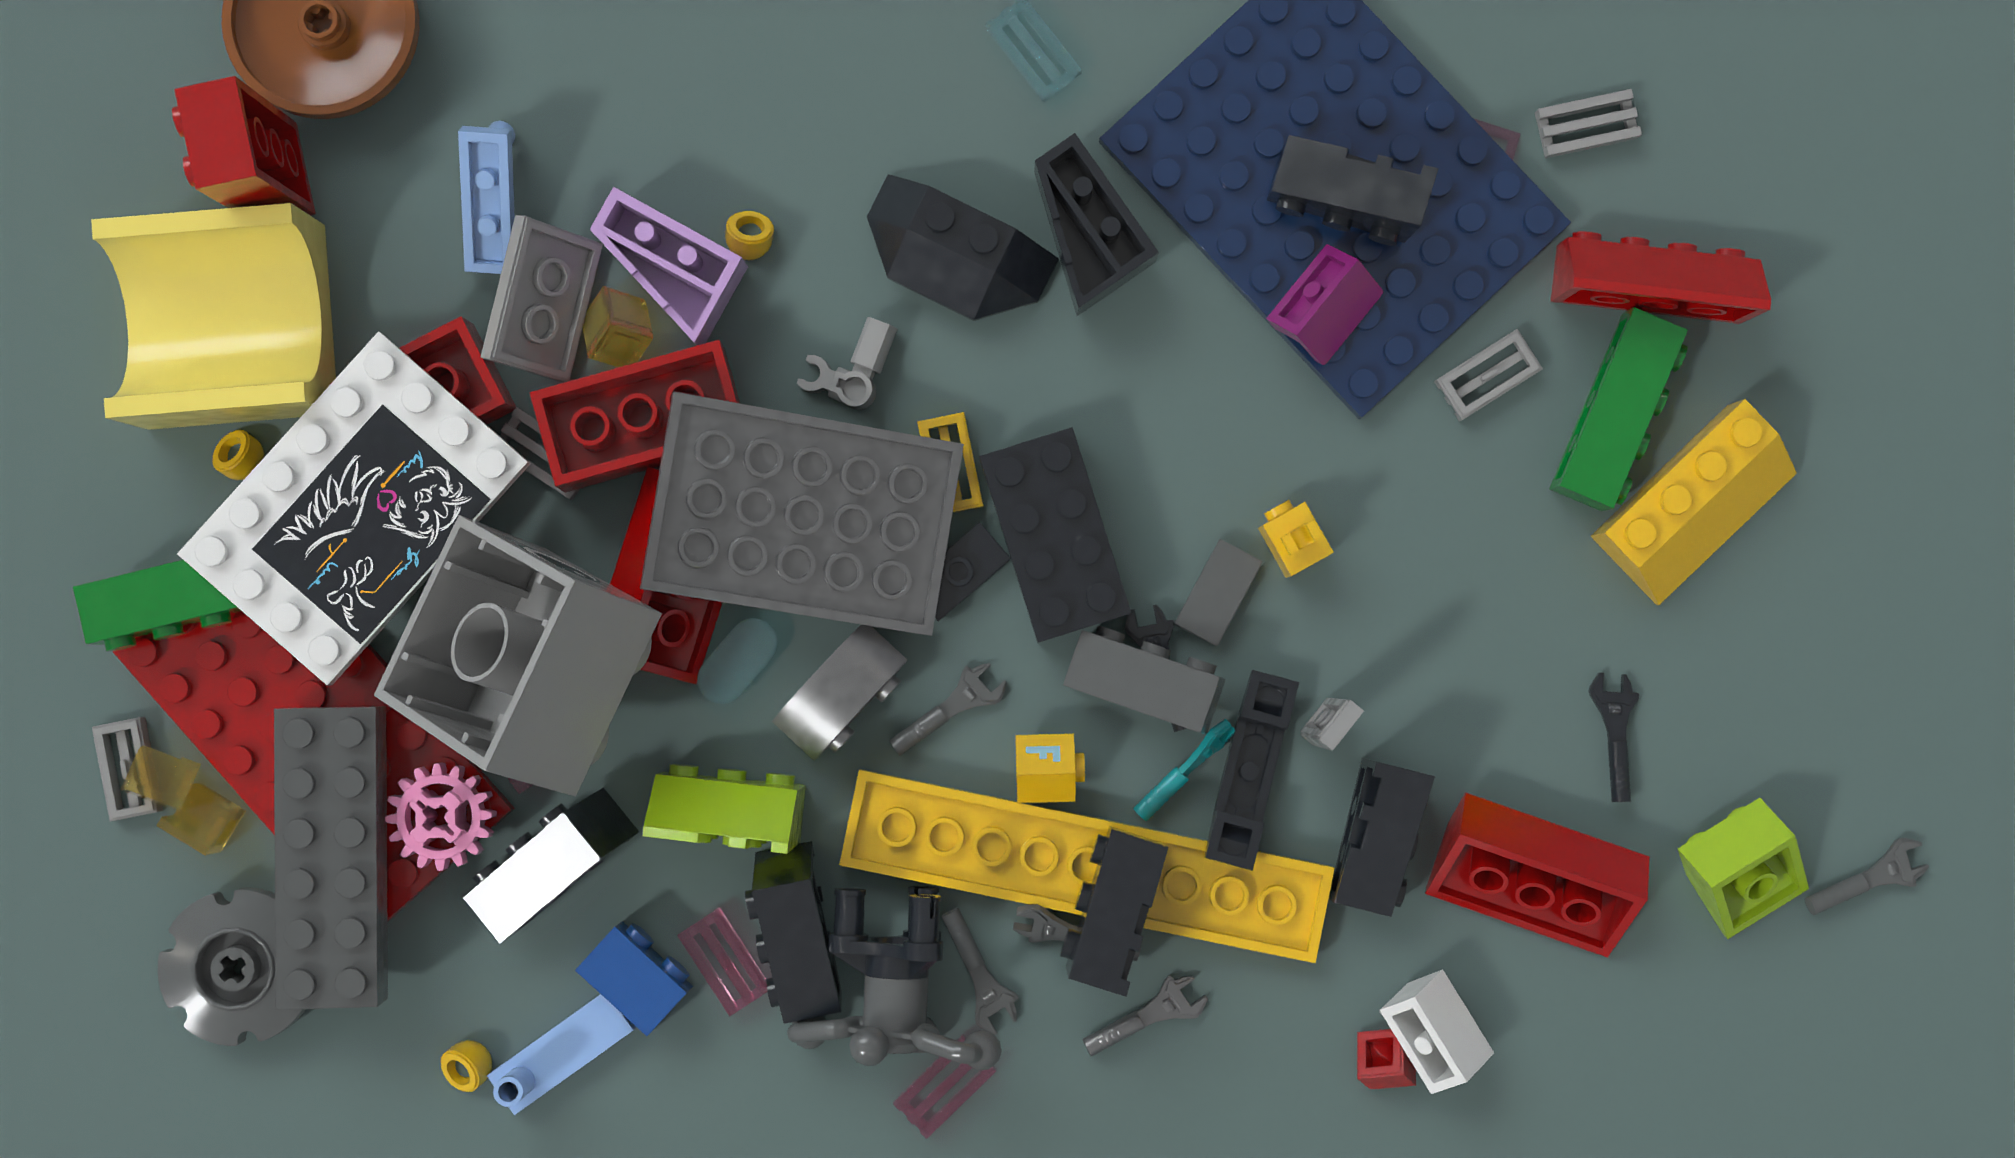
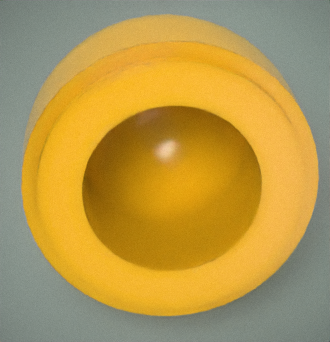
[725,211,774,260]
[212,430,264,480]
[441,1040,492,1092]

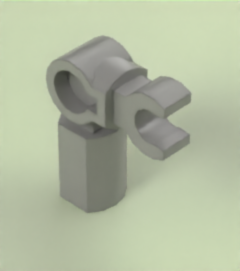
[796,317,897,410]

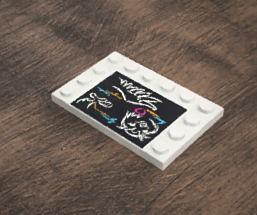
[177,331,531,686]

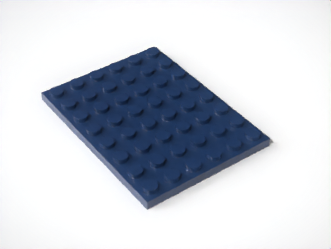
[1099,0,1571,419]

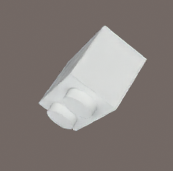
[1380,969,1494,1094]

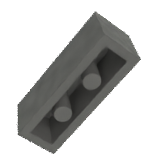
[1063,626,1225,735]

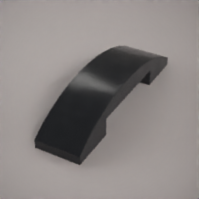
[1204,670,1299,871]

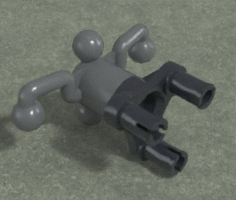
[787,886,1002,1071]

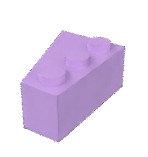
[590,187,748,345]

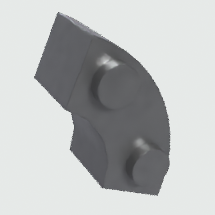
[772,625,907,761]

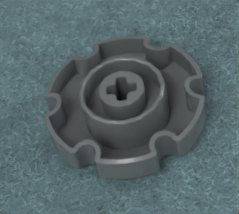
[158,887,306,1046]

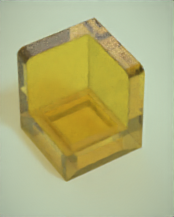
[583,286,654,367]
[120,746,201,811]
[156,783,246,856]

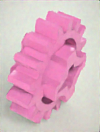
[385,763,497,871]

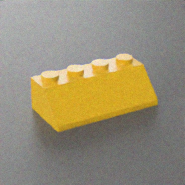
[1591,399,1797,605]

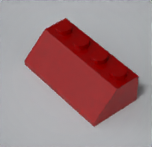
[1551,231,1771,324]
[610,467,723,685]
[1425,792,1650,958]

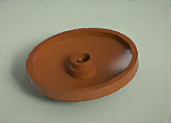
[221,0,420,119]

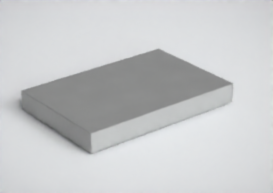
[480,215,603,382]

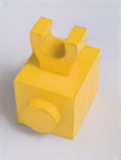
[1258,500,1334,578]

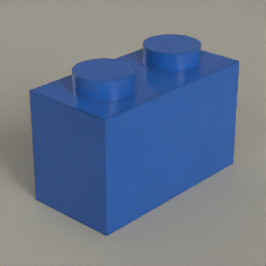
[575,921,693,1036]

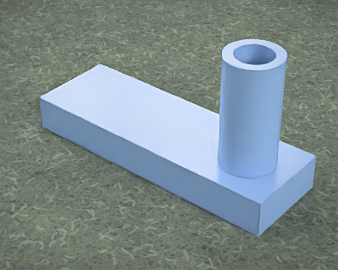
[458,121,515,274]
[487,994,636,1115]

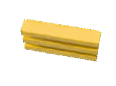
[917,412,983,513]

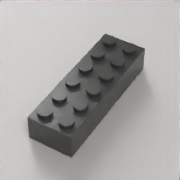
[274,706,388,1010]

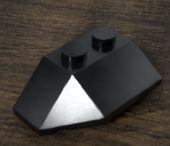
[867,174,1059,321]

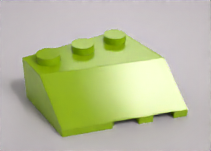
[642,764,806,854]

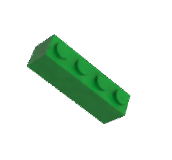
[1549,307,1688,512]
[73,560,241,652]

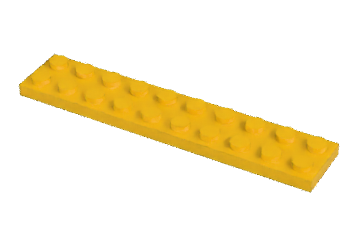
[839,769,1335,964]

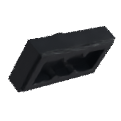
[935,522,1011,622]

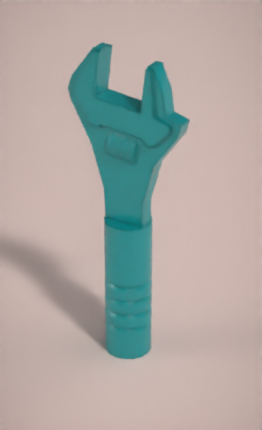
[1133,719,1236,821]

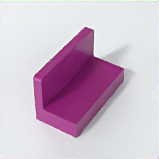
[1266,244,1383,365]

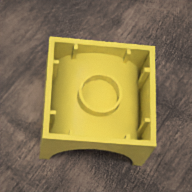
[91,203,336,430]

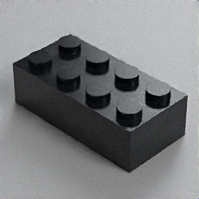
[979,427,1131,643]

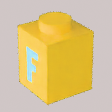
[1016,734,1085,803]

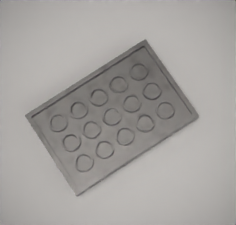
[640,392,964,636]

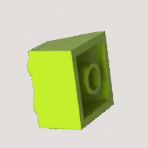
[1677,798,1809,939]

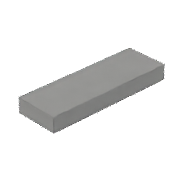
[1300,698,1364,751]

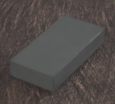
[1174,539,1263,646]

